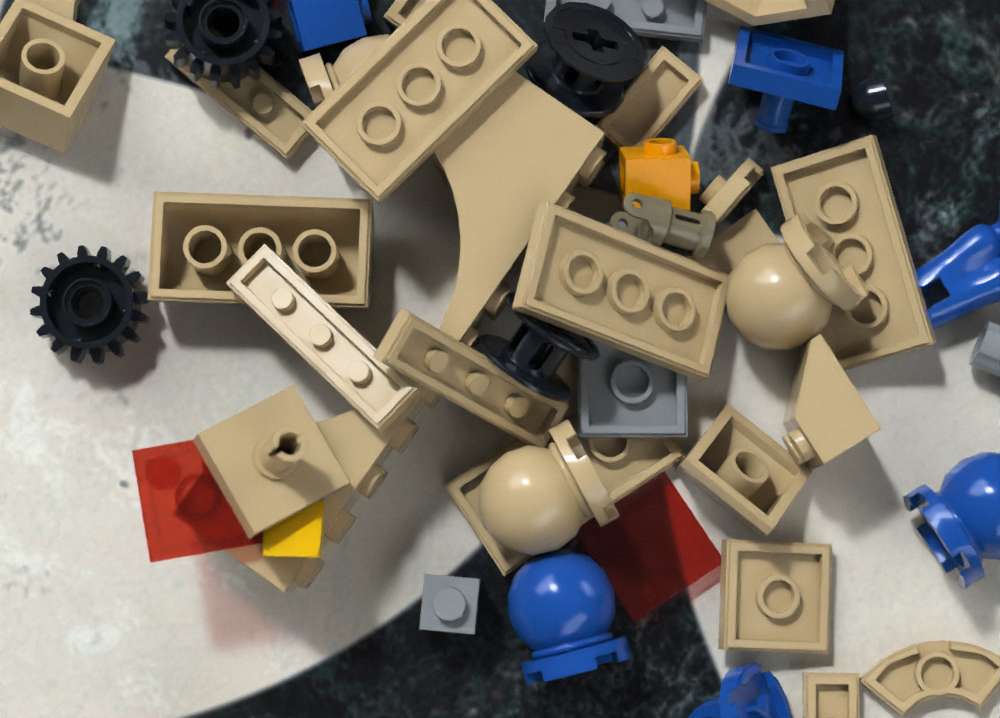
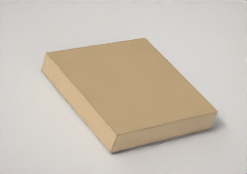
[718,539,832,654]

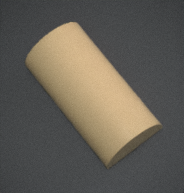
[148,191,374,309]

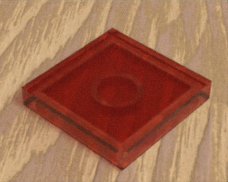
[576,471,721,622]

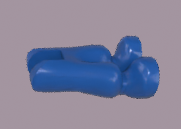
[916,202,1000,330]

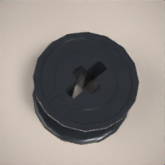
[525,2,645,118]
[478,292,600,402]

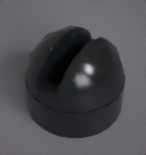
[852,75,893,121]

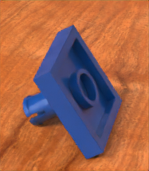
[728,25,844,133]

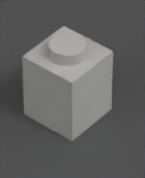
[419,574,481,635]

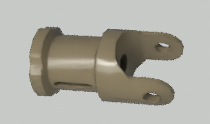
[610,193,716,259]

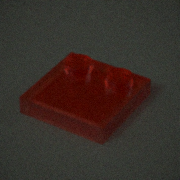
[132,440,263,563]

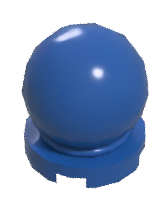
[903,452,1000,589]
[507,549,632,685]

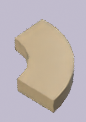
[859,640,1000,716]

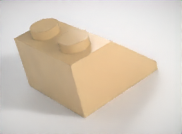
[0,0,116,154]
[782,334,881,469]

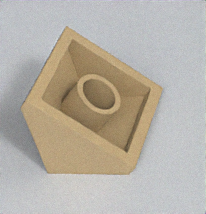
[675,404,813,537]

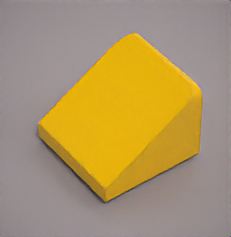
[262,501,324,558]

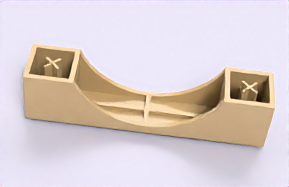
[173,72,607,592]

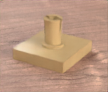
[193,385,350,539]

